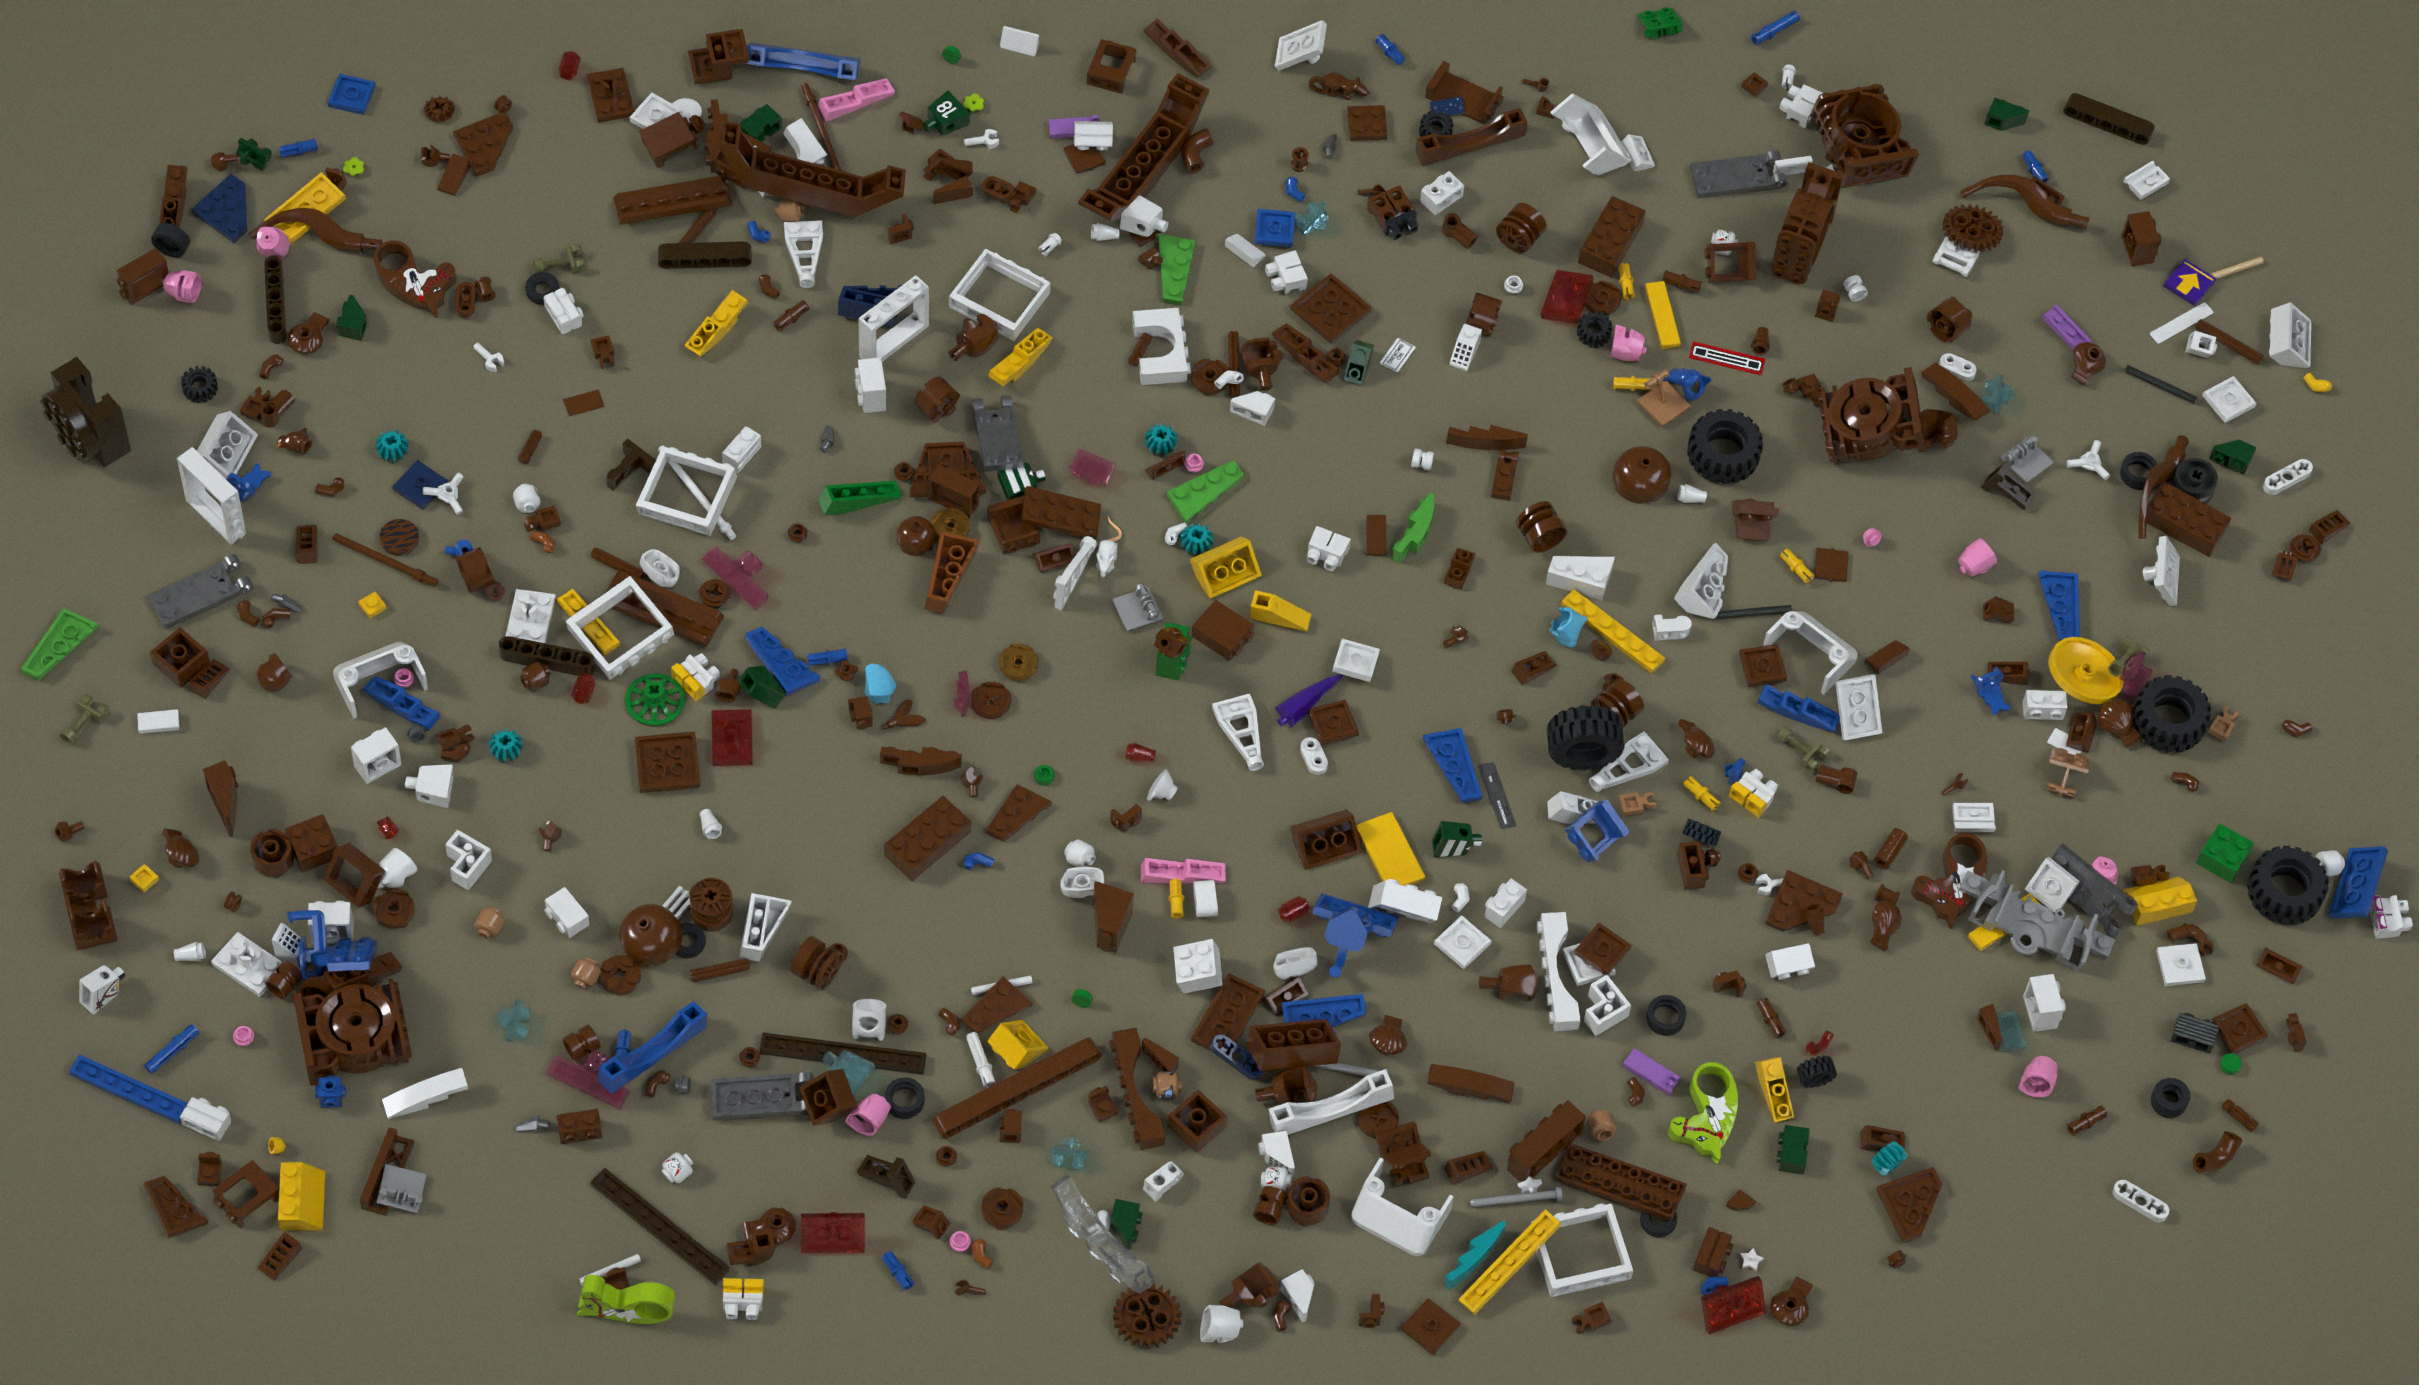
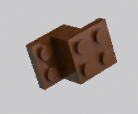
[688,29,750,85]

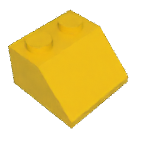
[987,1020,1049,1070]

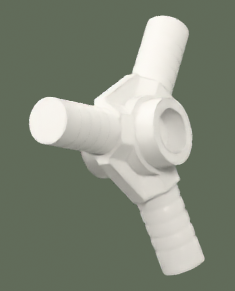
[2066,440,2110,480]
[423,473,463,515]

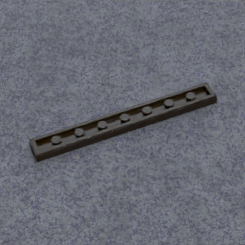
[759,1033,927,1075]
[591,1168,730,1286]

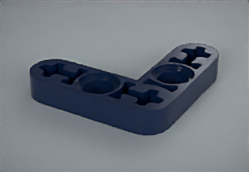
[1210,1034,1263,1079]

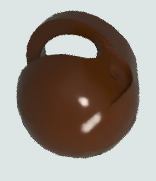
[256,653,292,692]

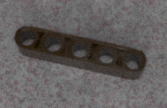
[2063,93,2155,145]
[658,241,752,269]
[264,256,287,344]
[499,636,595,677]

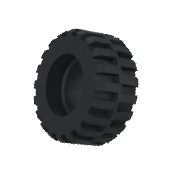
[1687,409,1763,484]
[2133,675,2211,753]
[1547,705,1625,770]
[2247,845,2329,925]

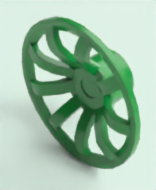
[625,673,685,726]

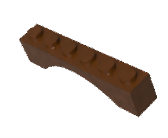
[1415,108,1528,166]
[1109,1027,1165,1150]

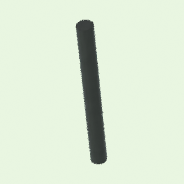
[2125,365,2197,404]
[1714,605,1792,619]

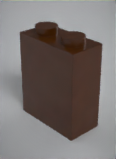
[1191,599,1254,661]

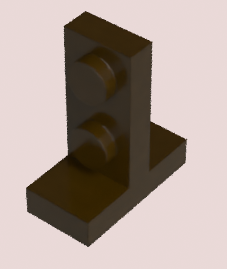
[607,438,656,491]
[1981,460,2036,510]
[857,1155,916,1199]

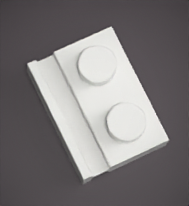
[2123,161,2170,200]
[1952,803,1996,832]

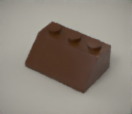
[1290,809,1362,870]

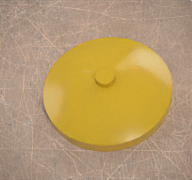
[2048,637,2124,704]

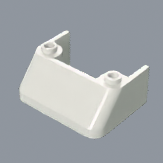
[1551,93,1631,175]
[1763,611,1857,695]
[333,642,428,719]
[1351,1158,1454,1256]

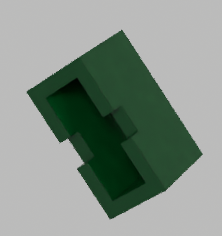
[739,104,782,143]
[1776,1125,1810,1174]

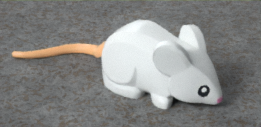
[1096,516,1122,578]

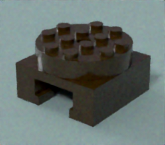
[40,357,131,467]

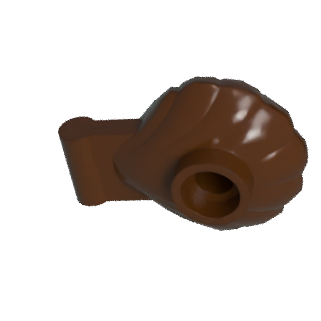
[287,312,329,354]
[2071,342,2106,386]
[2098,699,2142,748]
[1678,719,1715,759]
[162,828,199,868]
[1870,899,1902,951]
[1369,1015,1407,1055]
[742,1207,796,1244]
[1770,1276,1813,1326]

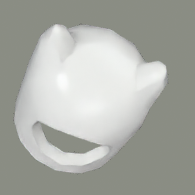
[378,848,418,889]
[852,999,886,1041]

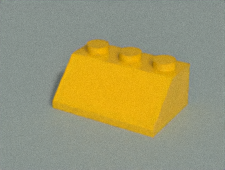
[1190,537,1262,599]
[2123,876,2197,926]
[278,1162,326,1231]

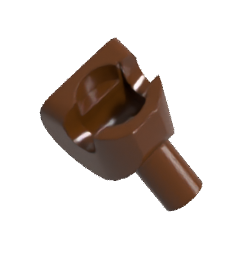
[899,112,923,132]
[421,145,450,167]
[1138,247,1163,270]
[961,766,983,797]
[538,820,561,851]

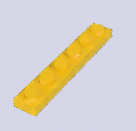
[1561,589,1665,674]
[1459,1209,1561,1315]

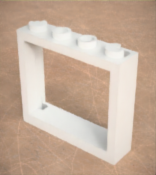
[949,249,1050,341]
[859,275,929,361]
[636,446,737,536]
[177,447,246,545]
[566,576,674,680]
[1531,1203,1633,1297]

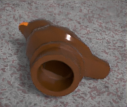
[277,428,312,454]

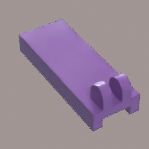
[1048,115,1099,139]
[2042,304,2092,350]
[1622,1048,1681,1096]

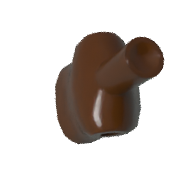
[715,669,741,702]

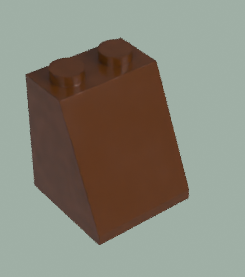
[1093,881,1134,953]

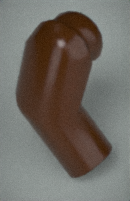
[758,274,780,299]
[259,354,284,379]
[315,477,345,496]
[237,600,260,627]
[262,608,290,628]
[2282,720,2312,737]
[2171,772,2199,791]
[938,1007,960,1036]
[645,1070,670,1098]
[1627,1077,1645,1107]
[1272,1300,1292,1332]

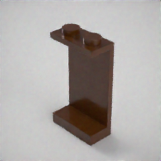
[1425,61,1504,125]

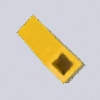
[1250,590,1312,632]
[1755,1057,1794,1122]

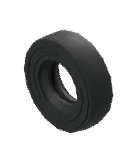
[525,272,560,305]
[675,922,706,958]
[1640,1211,1678,1238]

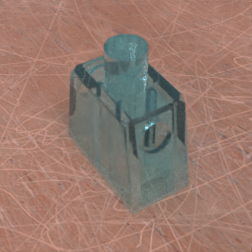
[822,1050,875,1096]

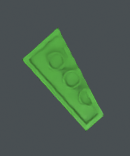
[1158,234,1196,306]
[1167,460,1244,524]
[21,608,99,681]

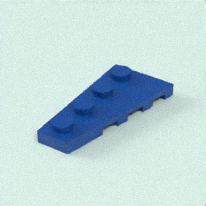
[2038,571,2080,642]
[745,627,821,696]
[1422,728,1482,803]
[1282,994,1366,1028]

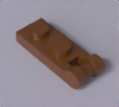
[1491,449,1519,501]

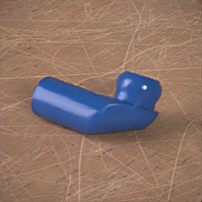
[1285,177,1306,202]
[747,221,771,243]
[963,852,994,870]
[1701,1277,1729,1296]

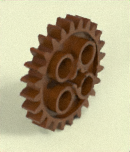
[1942,204,2004,253]
[1113,1282,1182,1349]

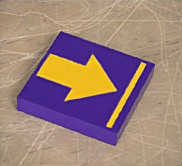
[2163,259,2216,306]

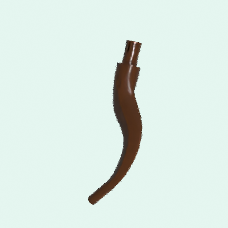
[1960,175,2090,229]
[249,208,383,252]
[2138,435,2189,539]

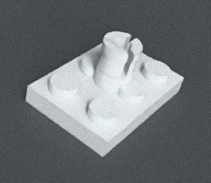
[1275,20,1327,71]
[2143,536,2180,606]
[506,589,556,643]
[1835,674,1882,740]
[211,932,282,997]

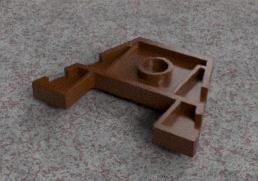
[910,441,986,497]

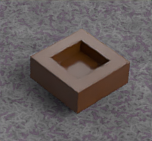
[1741,72,1768,97]

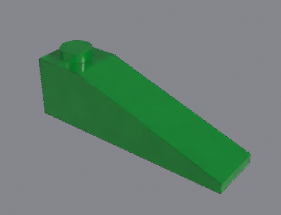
[818,480,902,515]

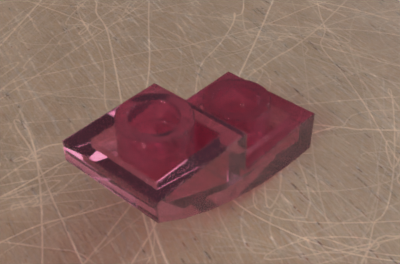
[954,671,969,717]

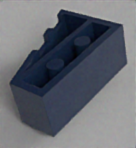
[838,285,902,327]

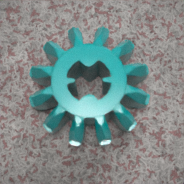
[1145,423,1178,456]
[375,429,409,462]
[1181,522,1214,556]
[488,728,523,763]
[1871,1142,1908,1176]

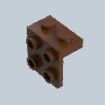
[1375,1121,1431,1169]

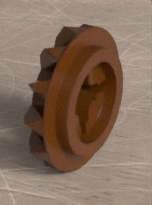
[424,95,455,122]
[2289,534,2321,563]
[699,579,731,608]

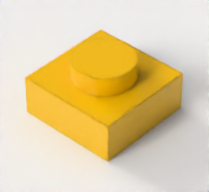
[358,591,387,619]
[129,864,159,893]

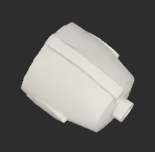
[1200,1305,1243,1343]

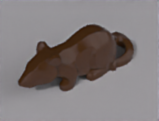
[1309,72,1370,100]

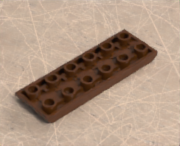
[613,176,732,225]
[605,571,724,647]
[1555,1143,1687,1220]

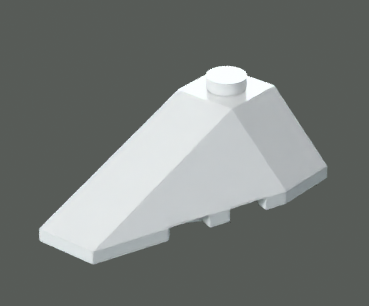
[1674,543,1728,619]

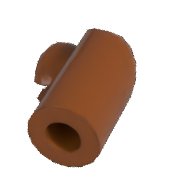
[531,531,555,553]
[972,1239,994,1269]

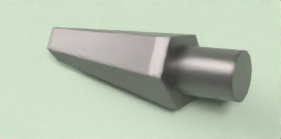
[1322,134,1337,159]
[820,425,835,452]
[271,593,301,612]
[516,1116,550,1131]

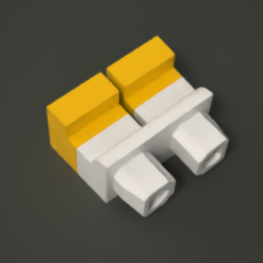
[671,653,720,702]
[1729,769,1778,818]
[723,1278,764,1320]

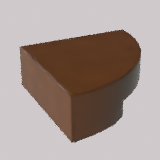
[1536,96,1555,119]
[1726,1189,1756,1210]

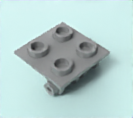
[2000,436,2054,483]
[1112,583,1164,631]
[377,1164,427,1213]

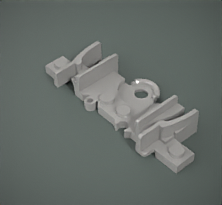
[1959,870,2115,972]

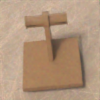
[1637,369,1691,427]
[2047,748,2090,798]

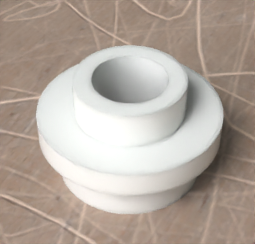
[1504,276,1523,294]

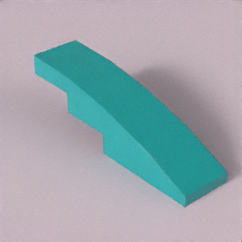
[1444,1220,1506,1290]

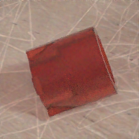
[377,817,398,839]

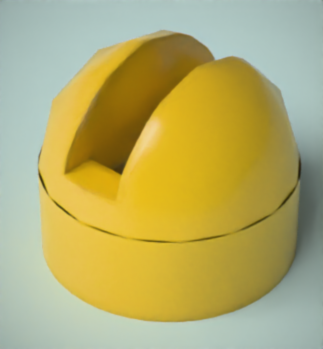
[268,1137,286,1154]

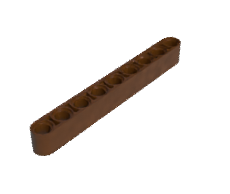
[932,1037,1102,1139]

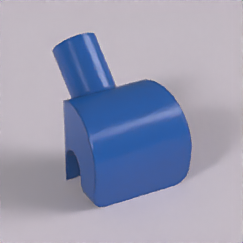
[445,540,473,556]
[1724,758,1746,785]

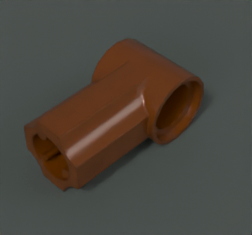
[1442,213,1478,249]
[260,390,295,427]
[1816,764,1858,794]

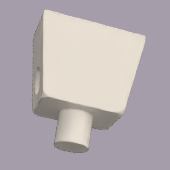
[1120,195,1168,237]
[405,765,454,808]

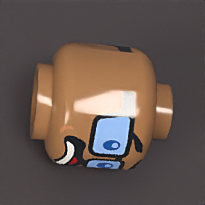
[1153,1072,1182,1099]

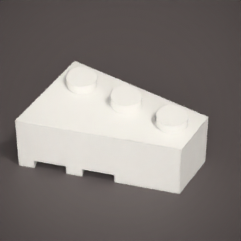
[1546,556,1615,601]
[739,893,792,962]

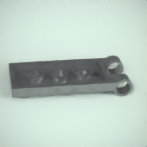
[1690,150,1788,198]
[972,395,1024,472]
[148,554,254,629]
[2051,844,2138,937]
[711,1072,814,1120]

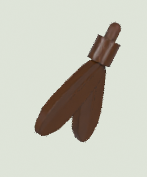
[883,700,926,729]

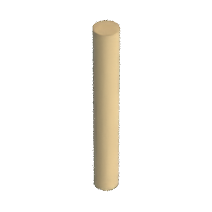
[2210,257,2264,279]

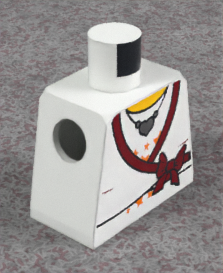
[79,965,125,1015]

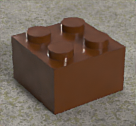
[2121,211,2161,266]
[150,627,210,688]
[285,814,338,873]
[799,1069,858,1126]
[1168,1090,1227,1153]

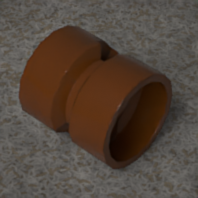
[264,960,303,999]
[562,1024,601,1062]
[1253,1186,1288,1225]

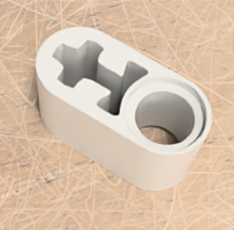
[1193,880,1218,918]

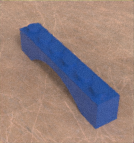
[745,42,861,80]
[598,1001,707,1094]

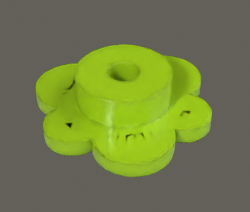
[963,93,984,112]
[343,157,364,176]

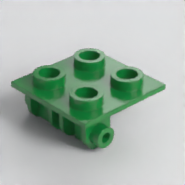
[1637,7,1683,39]

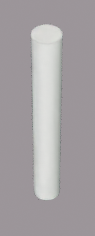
[971,975,1033,996]
[579,1254,641,1286]

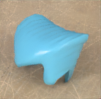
[1549,607,1588,648]
[864,664,897,705]

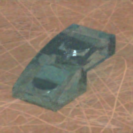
[1996,1010,2026,1051]

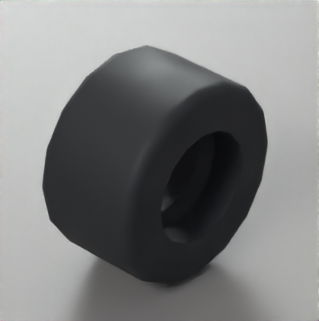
[2151,1078,2190,1118]

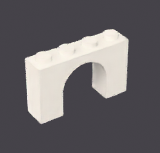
[753,118,827,197]
[1132,308,1191,385]

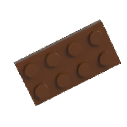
[1021,486,1101,540]
[1191,973,1265,1054]

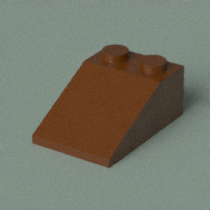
[202,760,239,837]

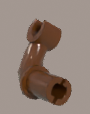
[2167,923,2214,957]

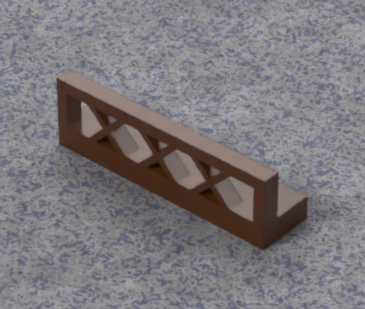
[360,1127,414,1216]

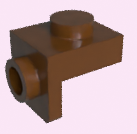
[325,167,347,191]
[1983,596,2014,623]
[1110,804,1142,833]
[1712,970,1746,997]
[1358,1294,1384,1328]

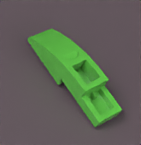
[1392,492,1435,563]

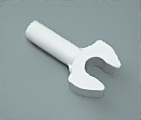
[964,129,999,149]
[473,343,504,372]
[1755,874,1783,896]

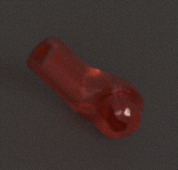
[1805,1031,1834,1056]

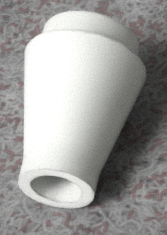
[1091,223,1119,241]
[1677,484,1707,503]
[700,809,722,839]
[174,941,206,962]

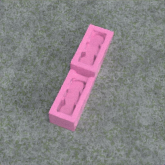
[817,78,895,122]
[1141,858,1226,884]

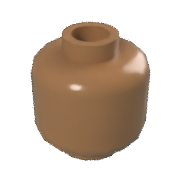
[775,198,805,222]
[474,907,505,939]
[571,957,601,989]
[1587,1110,1617,1141]

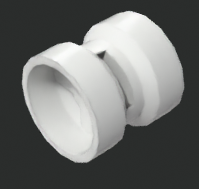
[1843,275,1868,302]
[1411,448,1434,471]

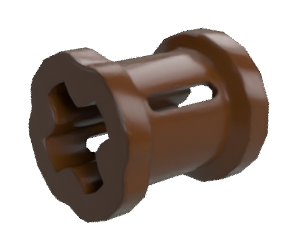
[1291,147,1309,172]
[474,277,496,302]
[1874,884,1900,904]

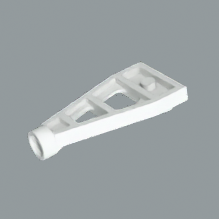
[784,220,823,288]
[1053,536,1097,610]
[1212,694,1264,771]
[1589,732,1669,792]

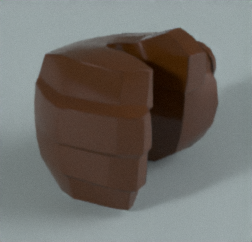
[948,314,998,361]
[1242,337,1283,391]
[1921,409,1958,449]
[1479,964,1540,1002]
[1255,1067,1318,1105]
[1219,1262,1280,1308]

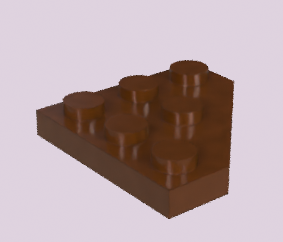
[453,111,513,177]
[1765,870,1843,932]
[1876,1167,1942,1243]

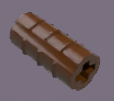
[1874,828,1908,869]

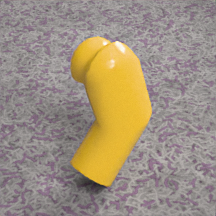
[2303,373,2332,392]

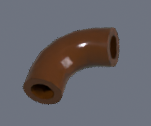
[1181,128,1213,174]
[2193,1131,2243,1173]

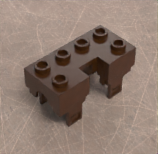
[59,860,118,951]

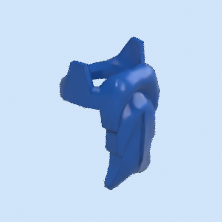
[1663,368,1712,401]
[226,463,271,502]
[1971,667,2010,715]

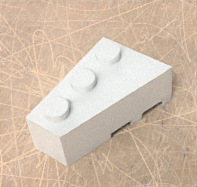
[1368,879,1442,923]

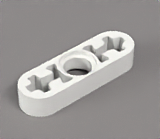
[2263,459,2313,495]
[2113,1180,2169,1223]

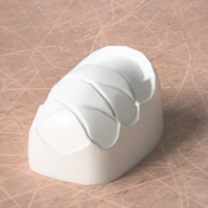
[639,549,680,589]
[1060,867,1104,898]
[1273,947,1318,980]

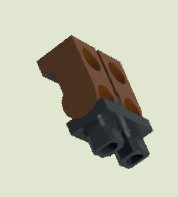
[1367,185,1419,240]

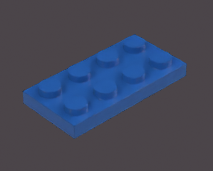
[2329,846,2388,919]

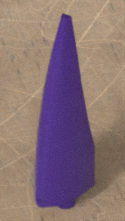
[1275,674,1345,727]

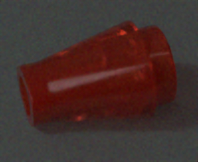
[1125,742,1156,762]

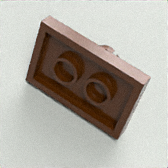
[587,68,635,123]

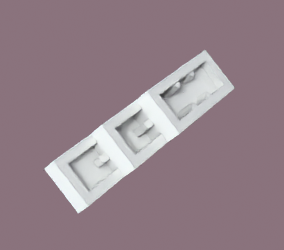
[382,1068,468,1119]

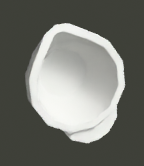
[1147,769,1178,801]

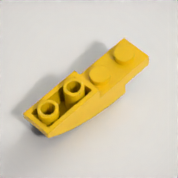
[684,290,748,357]
[988,328,1053,386]

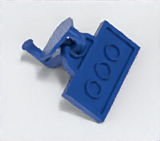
[1312,893,1399,978]
[287,910,378,980]

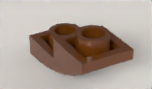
[1444,547,1476,589]

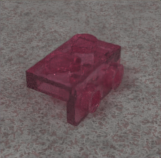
[1068,448,1115,486]
[2121,650,2153,698]

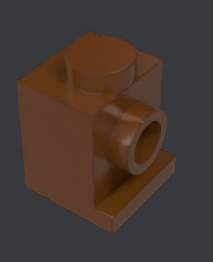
[1815,289,1841,322]
[848,696,873,730]
[1000,1109,1022,1143]

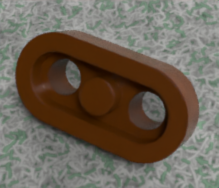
[982,176,1016,202]
[455,282,476,318]

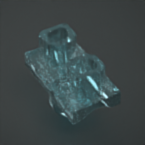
[1295,201,1329,236]
[1982,375,2015,414]
[495,999,531,1042]
[1051,1134,1089,1170]

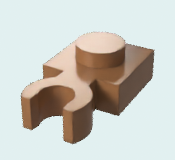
[2208,706,2238,742]
[1618,792,1656,817]

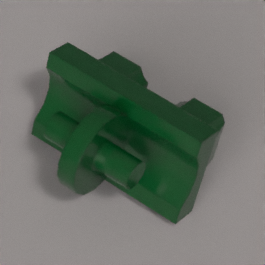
[236,138,272,171]

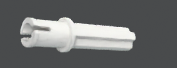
[967,1032,996,1089]

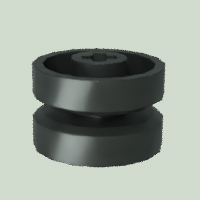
[2171,458,2218,504]

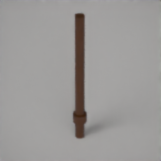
[801,83,842,171]
[332,533,439,587]

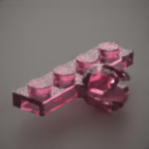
[702,545,770,611]
[547,1051,630,1110]

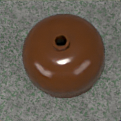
[1612,446,1672,504]
[619,904,683,967]

